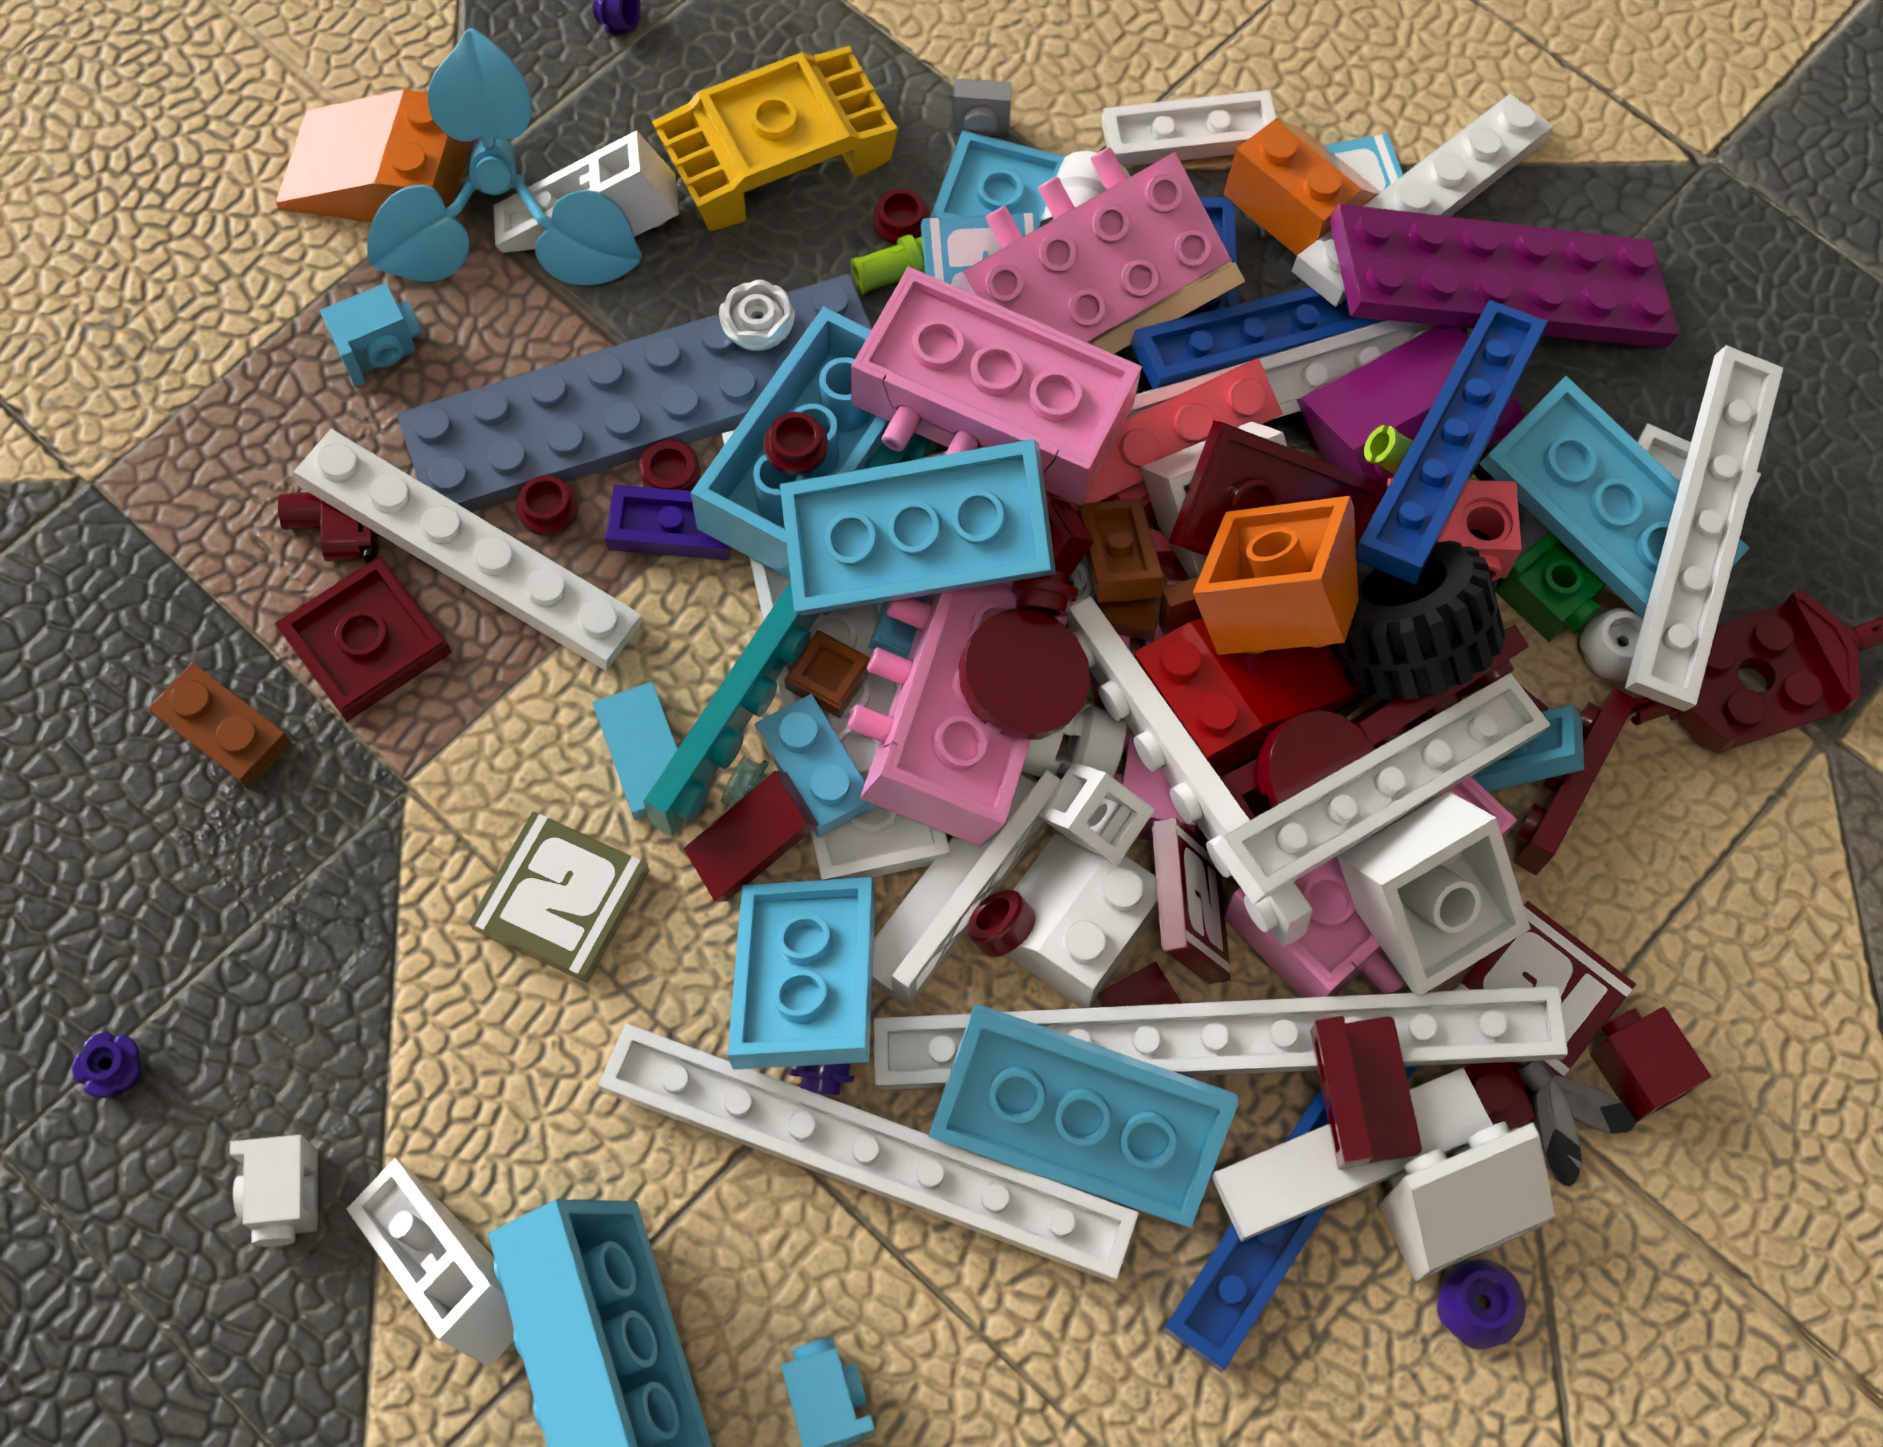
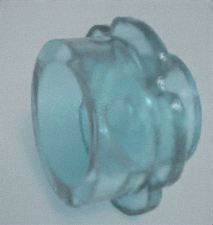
[721,757,770,807]

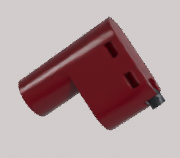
[278,492,378,563]

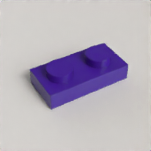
[605,485,731,560]

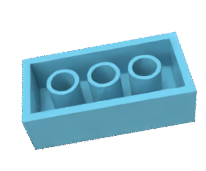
[691,306,890,578]
[488,1199,712,1447]

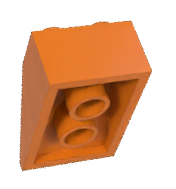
[276,89,472,222]

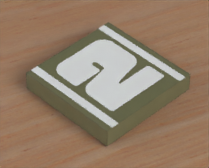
[468,811,650,984]

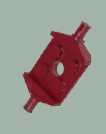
[1629,589,1883,754]

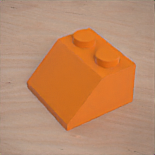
[1223,119,1380,256]
[1193,496,1359,655]

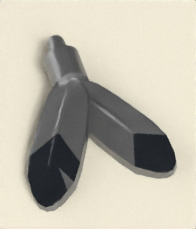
[1515,1060,1635,1186]

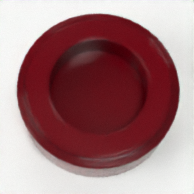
[638,439,701,491]
[967,890,1036,957]

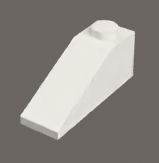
[494,130,679,253]
[347,1158,514,1368]

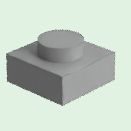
[953,78,1012,137]

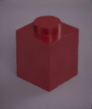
[1590,1006,1712,1124]

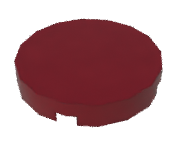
[958,609,1091,740]
[1257,709,1375,807]

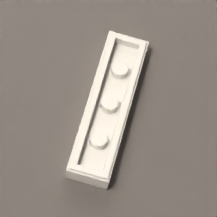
[1211,1067,1493,1242]

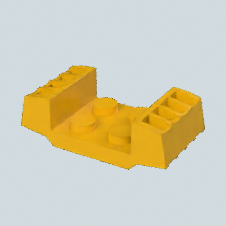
[652,46,898,231]

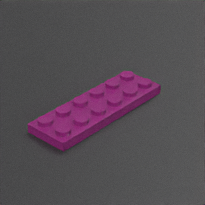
[1329,204,1679,348]

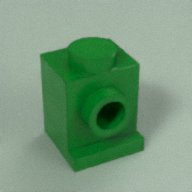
[1496,532,1605,643]

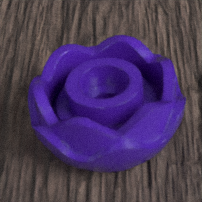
[1437,1259,1526,1350]

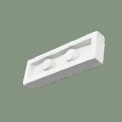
[1102,90,1277,167]

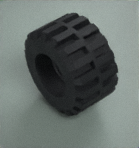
[1335,540,1506,700]

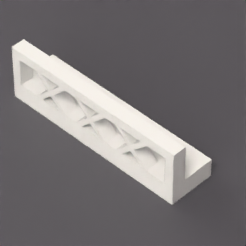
[872,770,1061,1009]

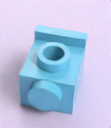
[319,283,422,388]
[781,1337,876,1447]

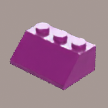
[1297,325,1525,484]

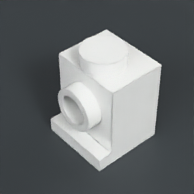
[1038,762,1155,865]
[230,1134,318,1247]

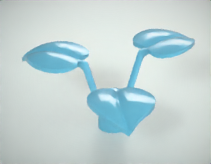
[367,28,642,286]

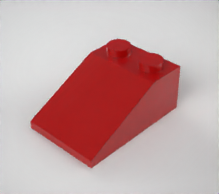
[1134,618,1361,776]

